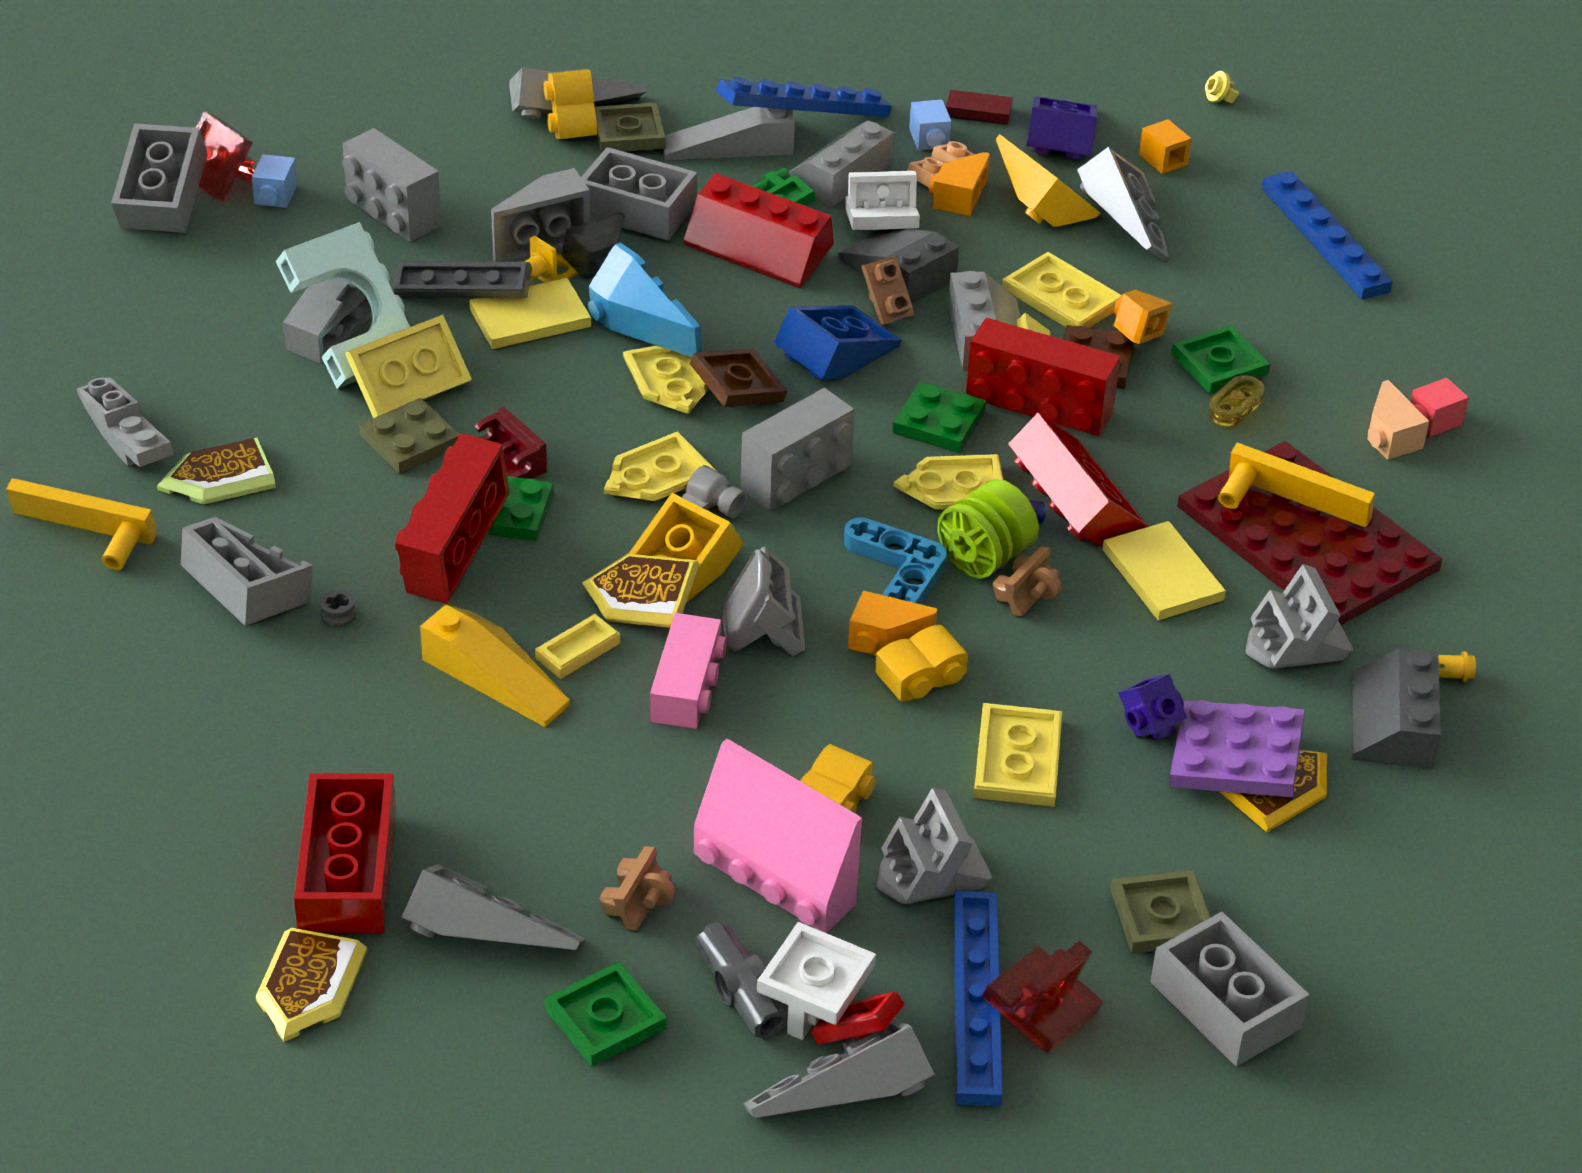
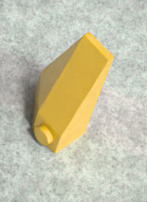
[996,134,1101,227]
[420,605,570,727]

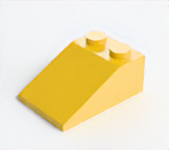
[629,493,744,603]

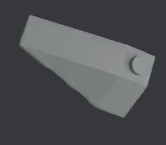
[743,1017,935,1118]

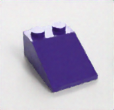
[1026,96,1097,159]

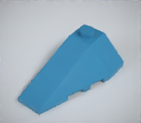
[588,243,703,357]

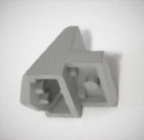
[722,546,806,657]
[1246,564,1353,669]
[877,787,992,904]

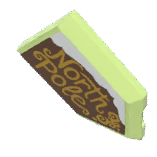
[157,438,276,505]

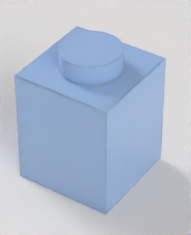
[909,100,951,151]
[252,154,297,208]

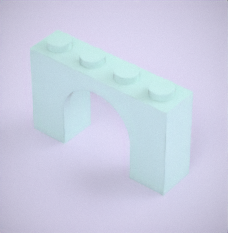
[276,222,412,389]

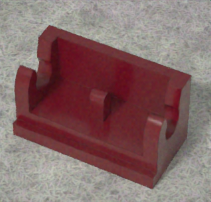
[474,406,547,479]

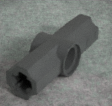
[696,921,788,1041]

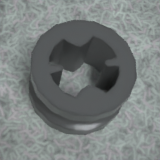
[320,590,356,627]

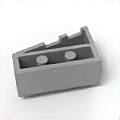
[283,251,377,364]
[181,517,313,626]

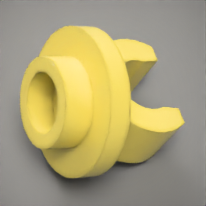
[1205,71,1240,103]

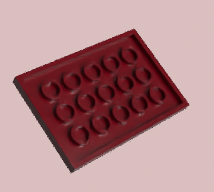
[1177,441,1443,625]

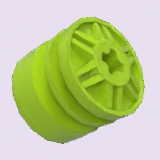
[937,479,1039,579]

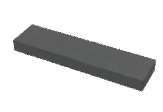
[393,261,532,298]

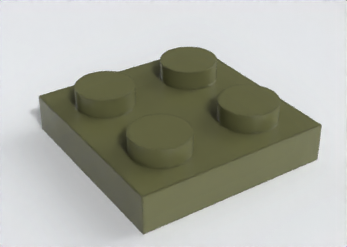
[595,102,665,153]
[359,398,460,474]
[1110,870,1211,954]

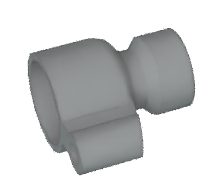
[682,465,747,518]

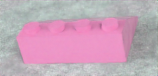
[694,739,862,933]

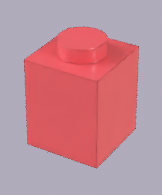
[1410,378,1469,438]

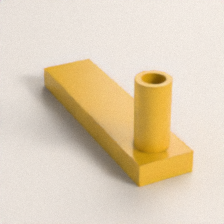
[1218,442,1375,528]
[6,478,158,571]

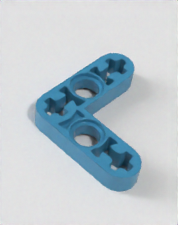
[844,518,947,605]

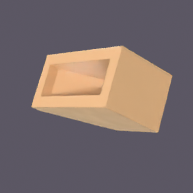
[1367,380,1429,460]

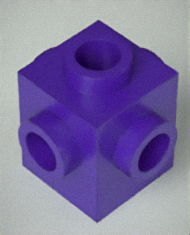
[1118,674,1187,740]

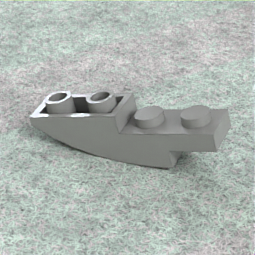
[77,377,174,467]

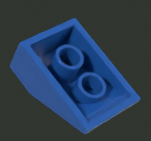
[774,305,902,381]

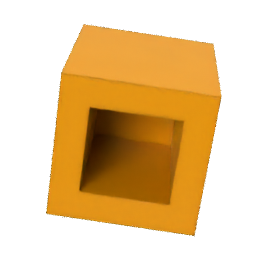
[1139,119,1192,174]

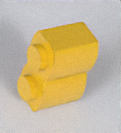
[544,69,597,139]
[875,625,968,702]
[800,744,876,813]

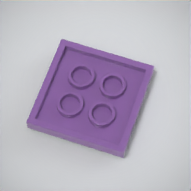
[1170,700,1305,797]

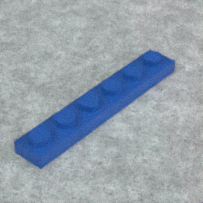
[716,77,892,117]
[1262,171,1393,299]
[954,891,1002,1106]

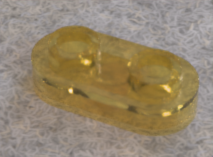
[1208,375,1265,427]

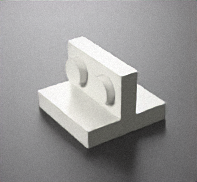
[845,171,920,230]
[757,922,876,1040]

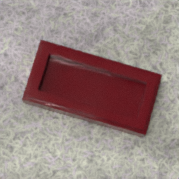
[946,89,1013,124]

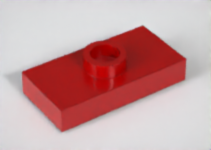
[810,992,905,1045]

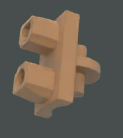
[861,255,915,325]
[993,546,1062,617]
[599,846,676,931]

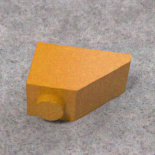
[929,152,990,217]
[1114,289,1173,344]
[848,591,938,656]

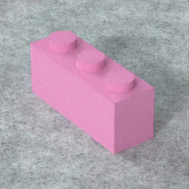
[650,613,727,729]

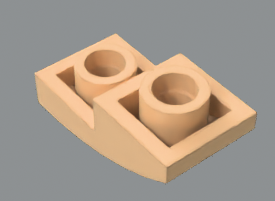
[907,141,975,188]

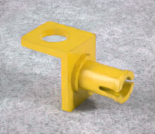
[523,235,581,283]

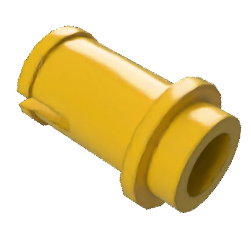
[1438,651,1476,683]

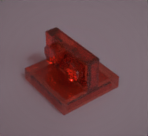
[196,111,256,201]
[982,940,1104,1054]

